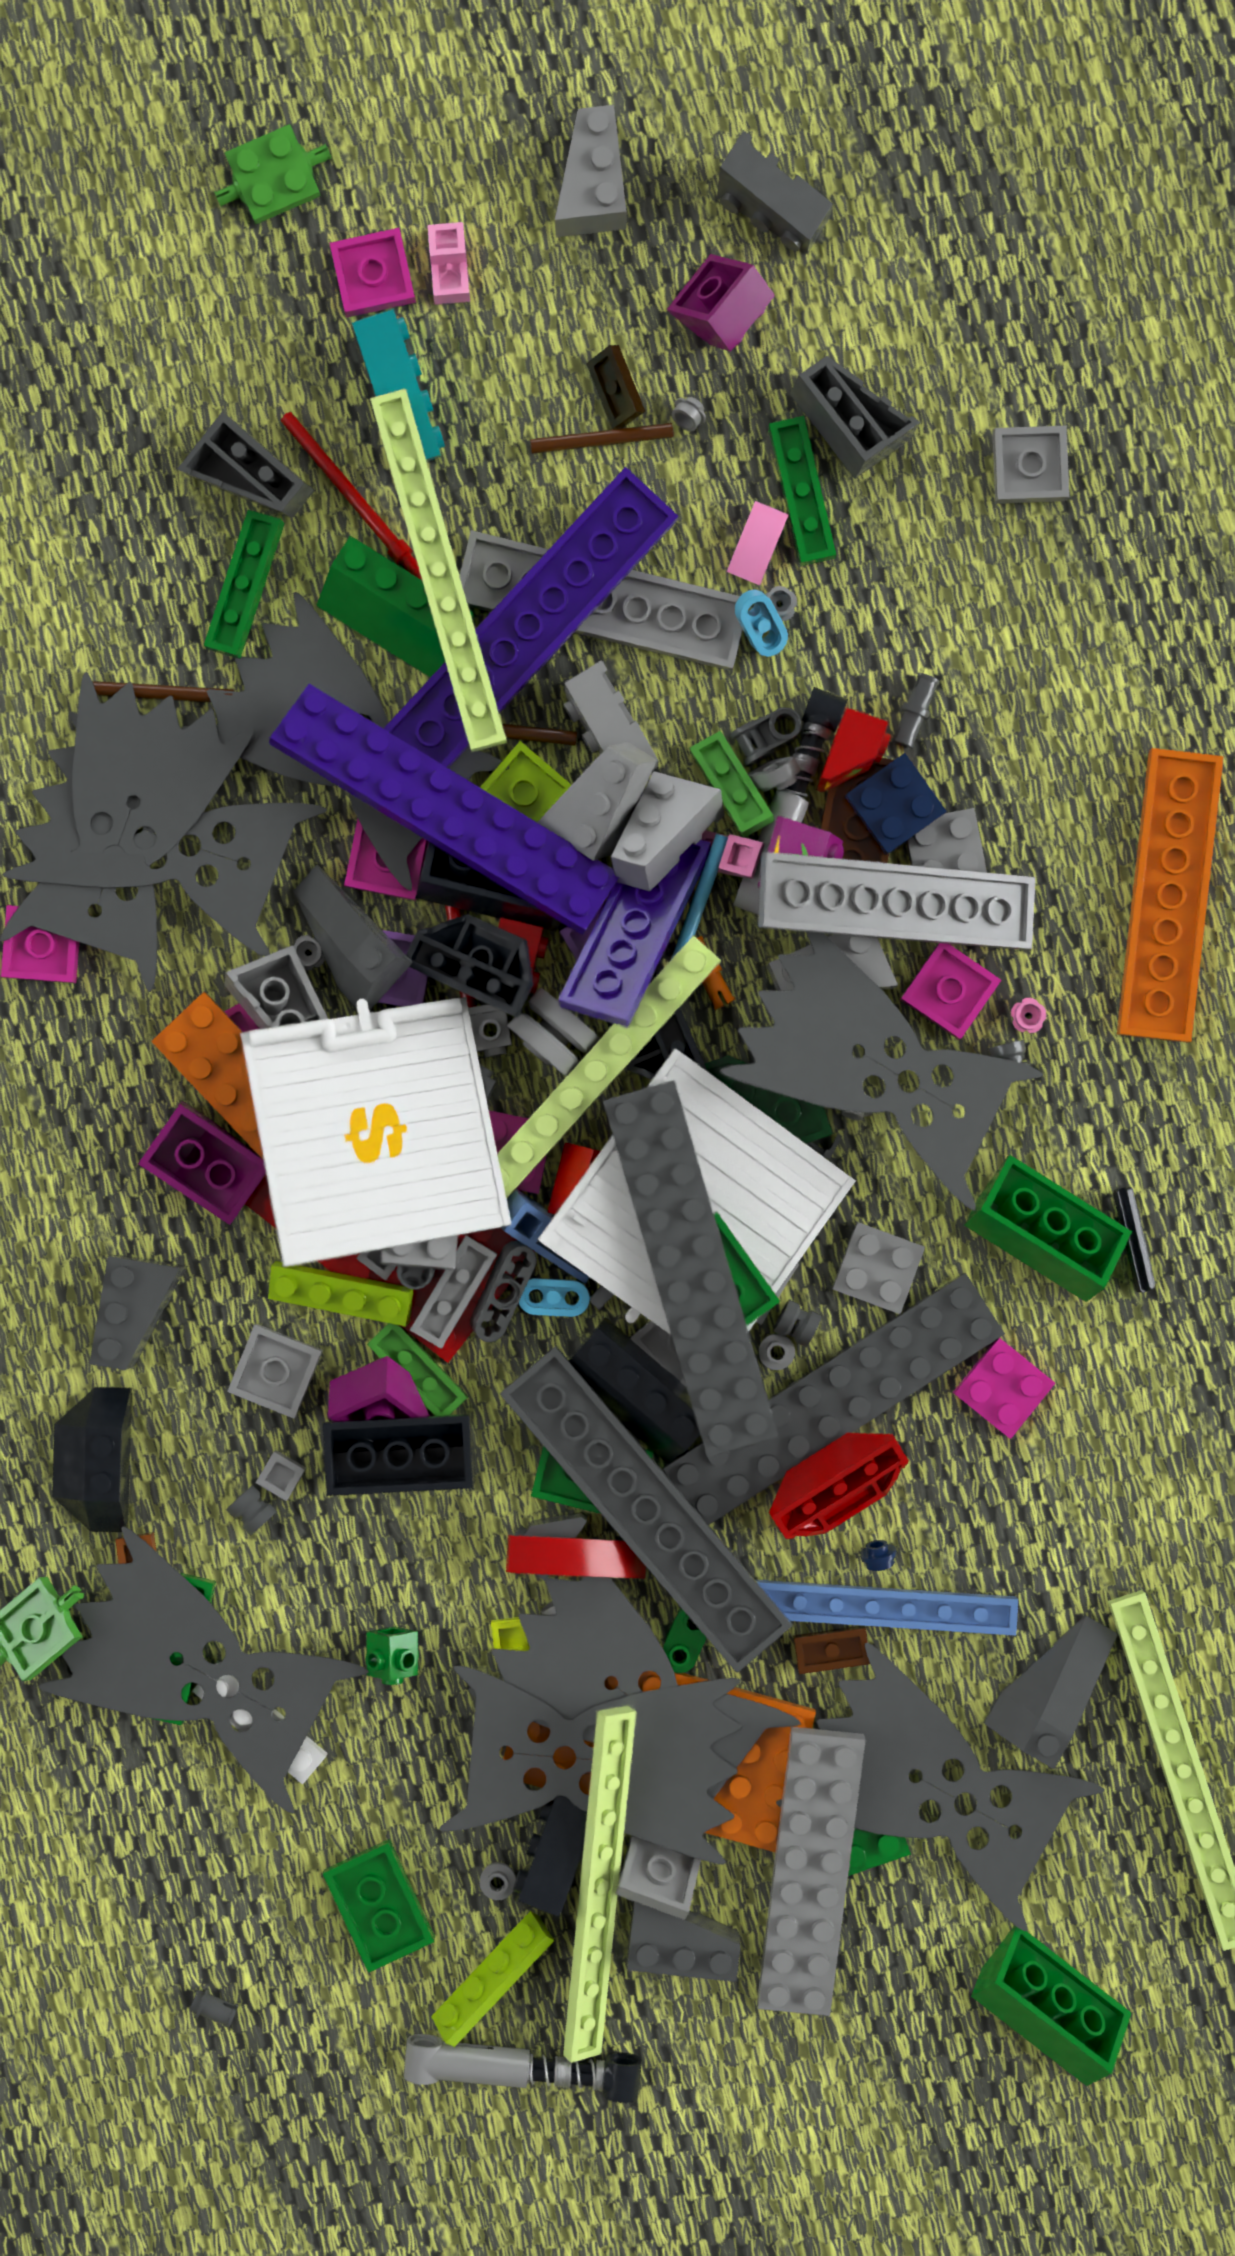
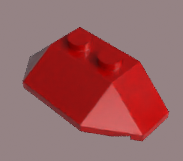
[768,1433,909,1539]

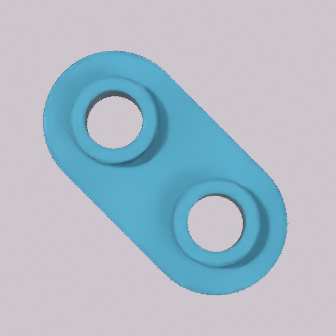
[735,590,788,656]
[518,1278,590,1317]

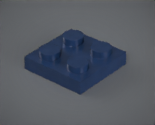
[844,753,947,855]

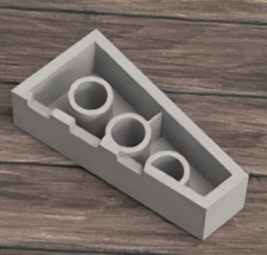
[224,945,328,1029]

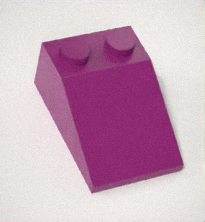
[138,1100,266,1225]

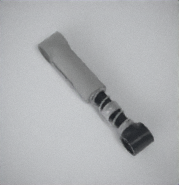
[733,687,848,915]
[403,2034,642,2103]

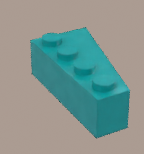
[352,309,445,462]

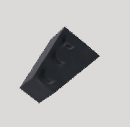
[513,1796,587,1917]

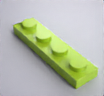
[268,1261,414,1327]
[431,1911,554,2047]

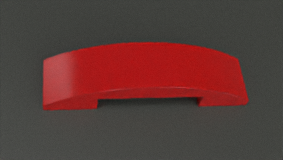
[506,1535,646,1579]

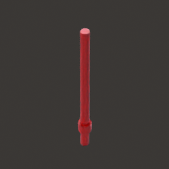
[280,412,422,580]

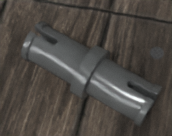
[891,673,940,749]

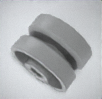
[507,988,600,1077]

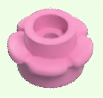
[1011,998,1046,1033]

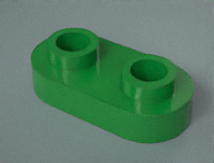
[662,1607,707,1673]

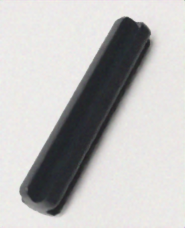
[1113,1187,1155,1293]

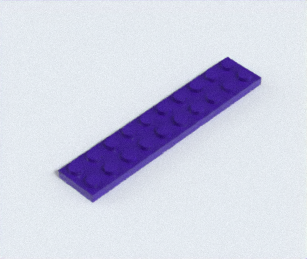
[383,467,679,768]
[269,684,619,935]

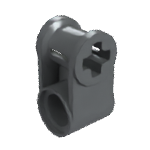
[730,707,801,767]

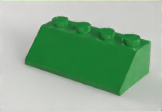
[316,535,476,678]
[964,1154,1132,1302]
[971,1926,1132,2086]

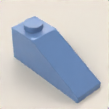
[501,1189,590,1283]

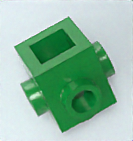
[365,1626,419,1685]

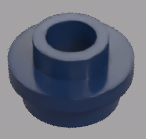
[860,1540,897,1571]

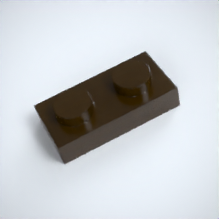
[586,345,645,429]

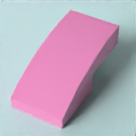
[427,222,470,305]
[727,501,789,585]
[701,830,764,879]

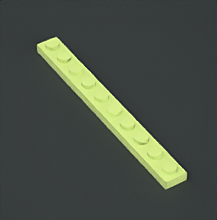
[370,389,507,752]
[497,935,721,1199]
[1108,1590,1235,1951]
[563,1705,636,2063]

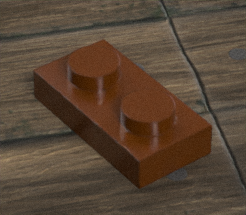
[793,1626,870,1674]

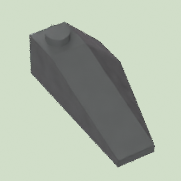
[293,865,413,1011]
[983,1615,1118,1769]

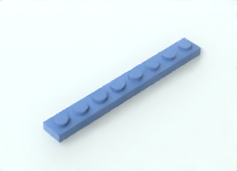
[756,1580,1019,1636]

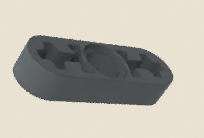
[470,1240,536,1342]

